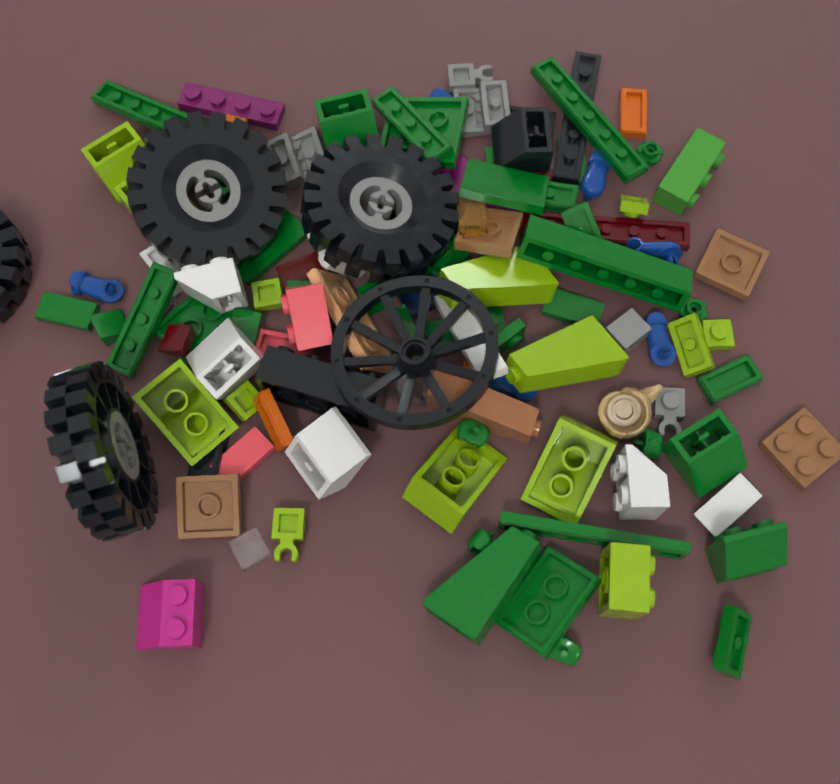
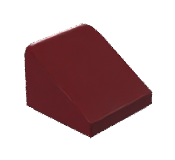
[158,324,196,359]

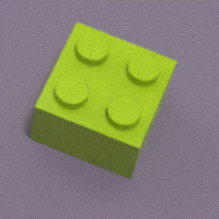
[597,542,656,620]

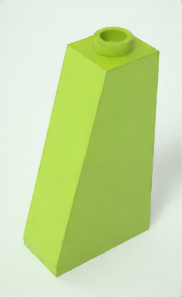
[438,246,559,309]
[505,315,629,393]

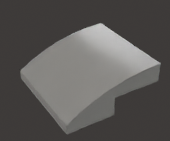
[452,80,510,138]
[268,126,325,188]

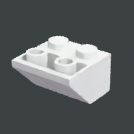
[173,257,249,314]
[186,318,264,400]
[285,407,371,500]
[610,444,670,520]

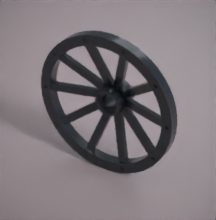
[331,275,499,430]

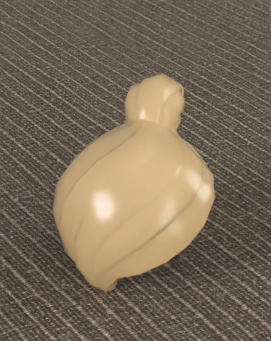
[598,384,663,439]

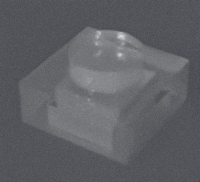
[228,527,272,571]

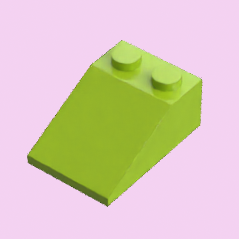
[132,359,239,466]
[520,415,619,523]
[402,424,508,534]

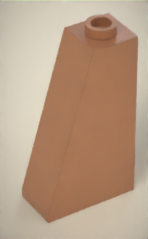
[426,370,542,445]

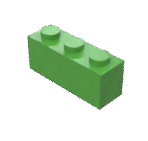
[652,127,727,217]

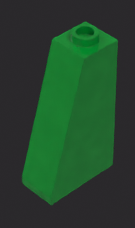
[421,526,542,647]

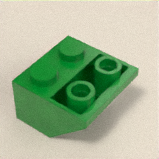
[314,88,378,147]
[662,408,748,499]
[704,519,788,584]

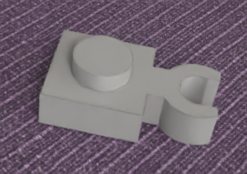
[447,63,493,93]
[652,387,685,437]

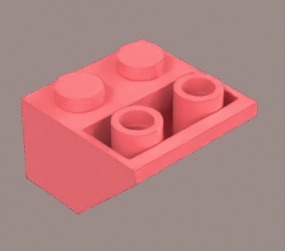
[280,282,333,351]

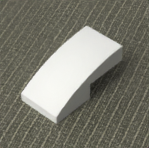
[694,473,762,536]

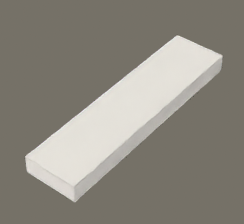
[434,295,508,379]

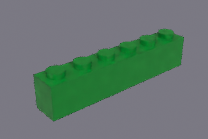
[516,214,693,312]

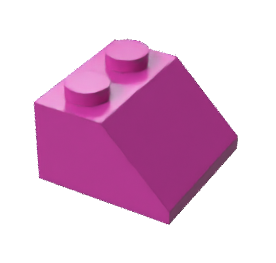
[136,579,204,651]

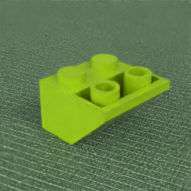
[80,121,145,205]

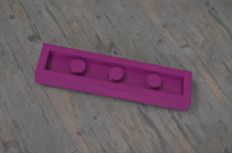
[177,82,286,131]

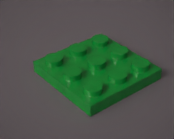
[381,97,469,169]

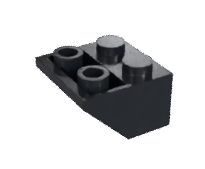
[491,107,554,173]

